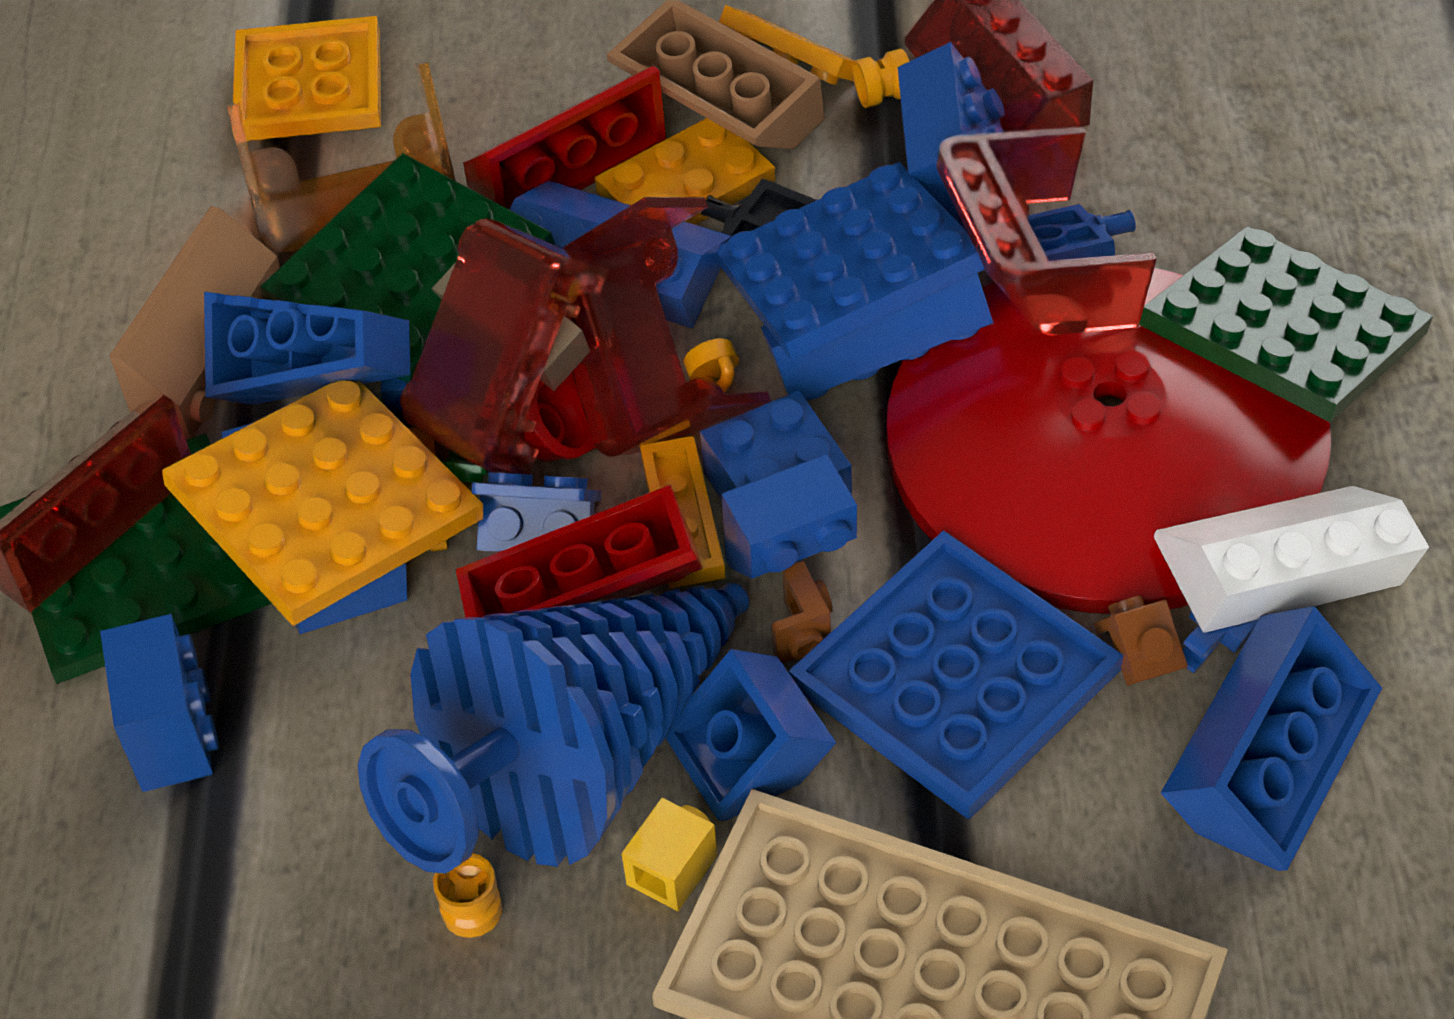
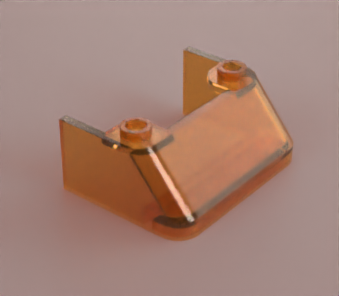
[227,61,456,252]

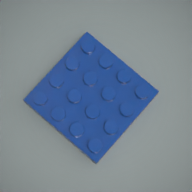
[716,162,989,361]
[788,530,1124,820]

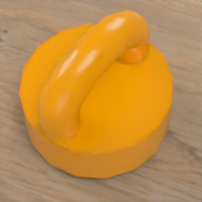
[683,338,739,397]

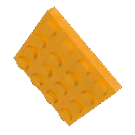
[162,380,483,626]

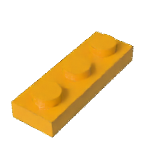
[719,5,854,85]
[640,436,725,588]

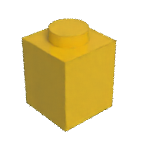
[621,797,718,912]

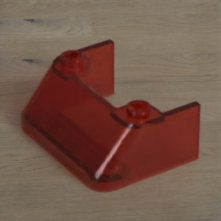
[936,127,1157,336]
[544,197,771,457]

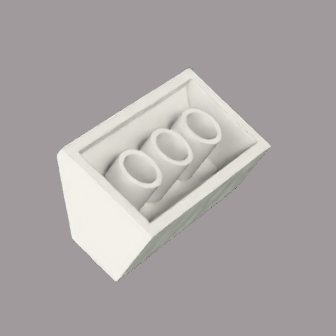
[1153,486,1429,633]

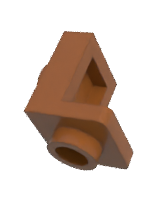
[771,561,833,664]
[1093,595,1188,686]

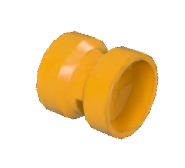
[852,48,909,108]
[433,853,503,938]

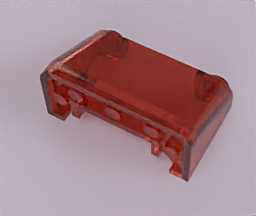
[400,218,609,475]

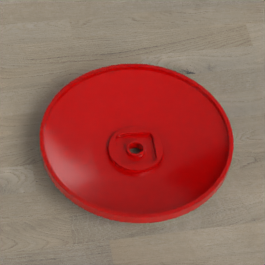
[887,262,1331,614]

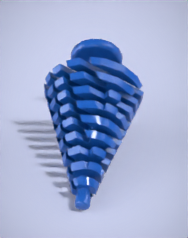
[357,583,749,874]

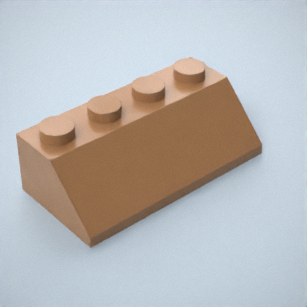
[606,0,825,149]
[109,206,280,440]

